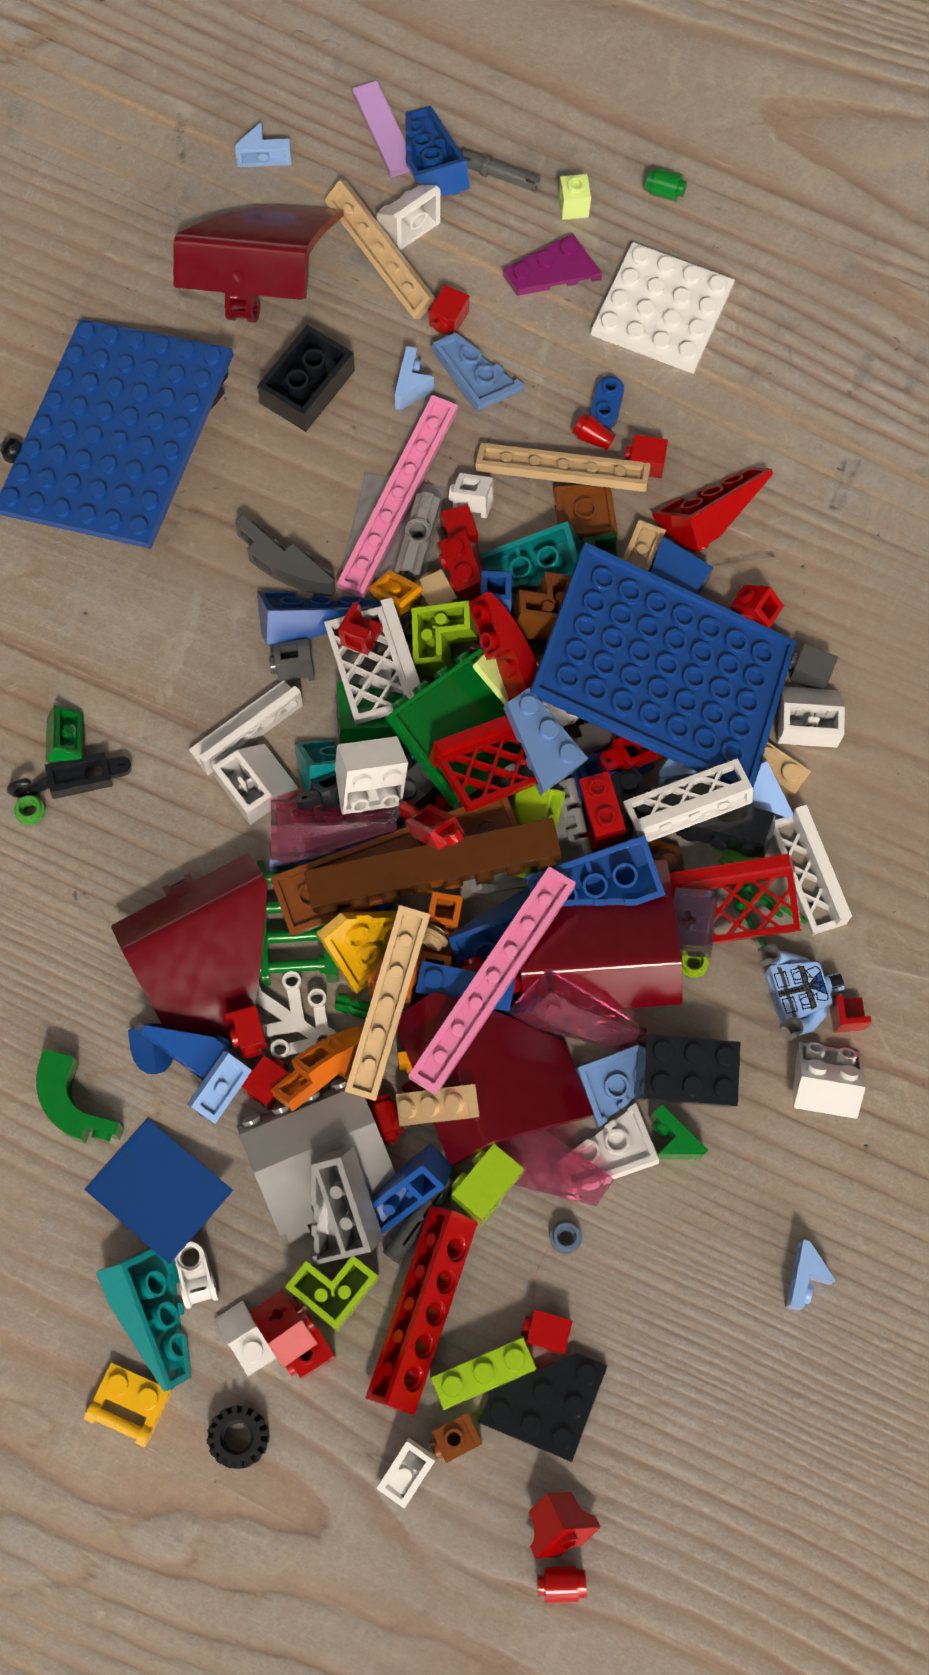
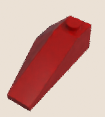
[652,467,773,551]

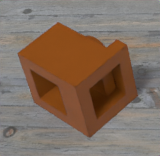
[428,1413,483,1463]

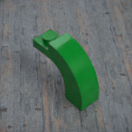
[36,1049,124,1144]

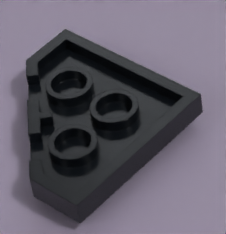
[478,1353,608,1462]

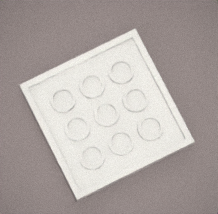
[591,242,735,374]

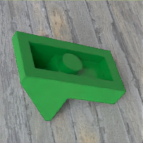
[650,1104,708,1159]

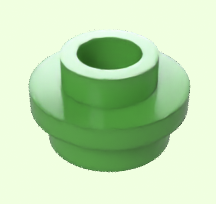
[14,795,45,825]

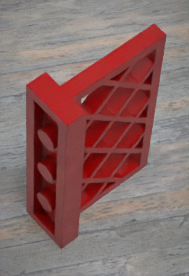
[429,715,538,812]
[669,854,802,949]

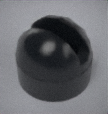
[0,437,22,463]

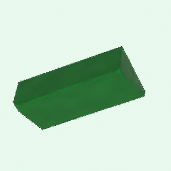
[46,705,83,762]

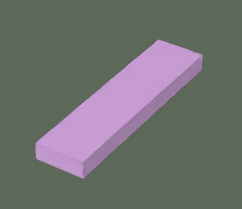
[352,80,410,178]

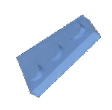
[431,333,524,412]
[504,688,588,796]
[575,1035,665,1128]

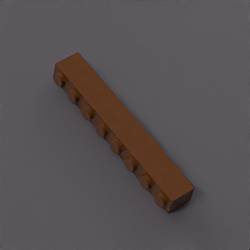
[304,818,561,916]

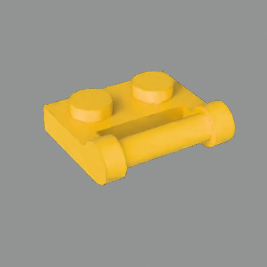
[84,1363,172,1448]

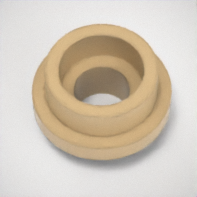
[423,924,448,952]

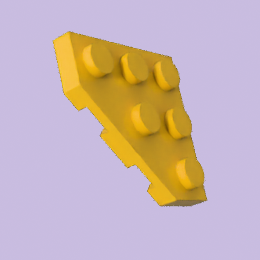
[316,911,397,994]

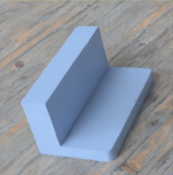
[187,1051,252,1124]

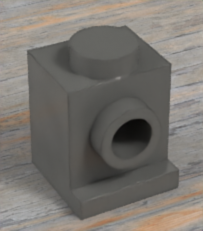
[269,639,315,681]

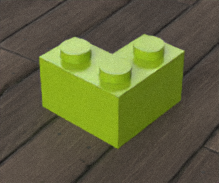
[411,600,479,676]
[450,1144,524,1228]
[285,1256,379,1332]

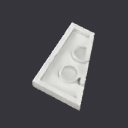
[557,1103,659,1195]

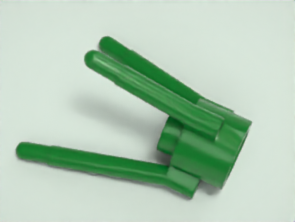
[733,883,807,947]

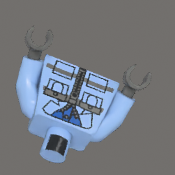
[758,944,844,1041]

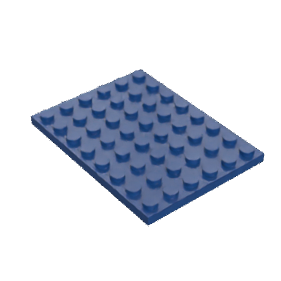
[0,319,234,549]
[530,542,797,788]

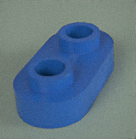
[590,376,624,430]

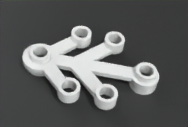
[256,971,337,1060]

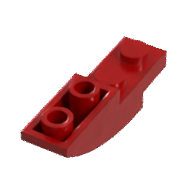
[469,592,538,702]

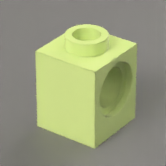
[558,174,591,220]

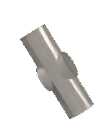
[395,492,441,581]

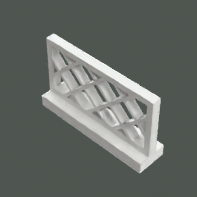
[324,597,420,725]

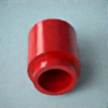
[367,1094,404,1145]
[537,1565,587,1604]

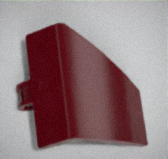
[173,204,344,323]
[111,853,268,1038]
[521,859,683,1031]
[397,992,594,1165]

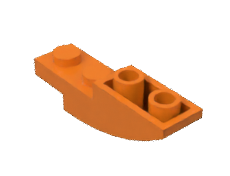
[271,1025,364,1112]

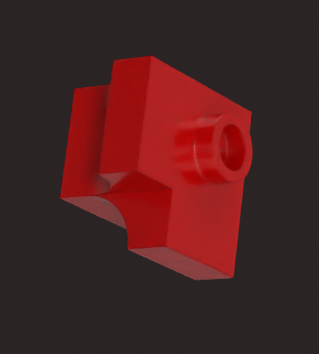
[528,1491,601,1559]

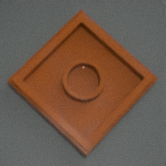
[553,484,618,540]

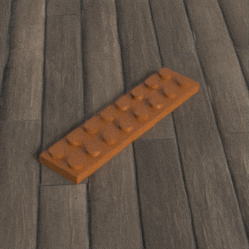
[270,797,518,937]

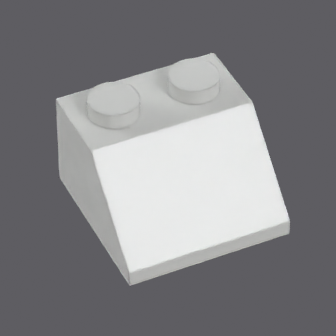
[377,185,440,250]

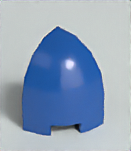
[128,1024,173,1074]

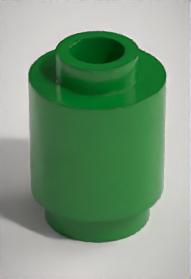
[645,168,687,202]

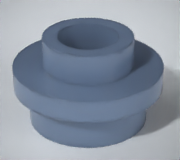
[550,1221,582,1254]

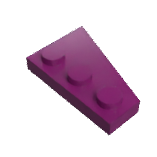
[503,233,602,296]

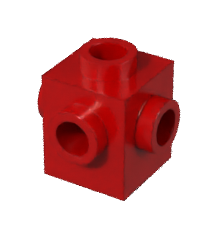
[730,585,784,628]

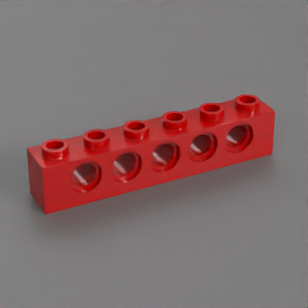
[365,1206,478,1416]

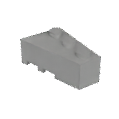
[311,1146,384,1266]

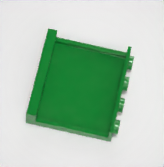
[385,648,525,807]

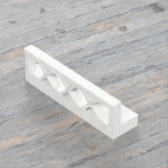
[189,681,303,775]
[623,758,753,842]
[772,805,852,935]

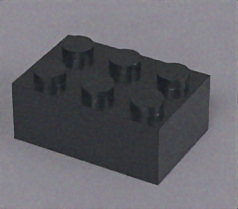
[257,325,355,432]
[635,1034,741,1107]

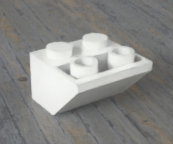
[778,686,845,748]
[335,736,408,815]
[212,744,300,825]
[792,1042,866,1119]

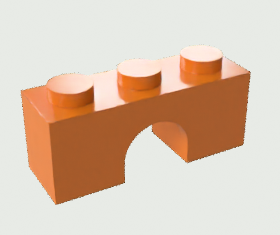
[415,891,463,990]

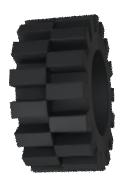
[206,1405,270,1469]

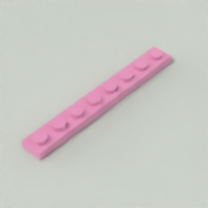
[337,395,458,598]
[408,866,576,1096]

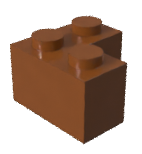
[511,572,571,641]

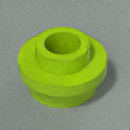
[681,947,709,978]

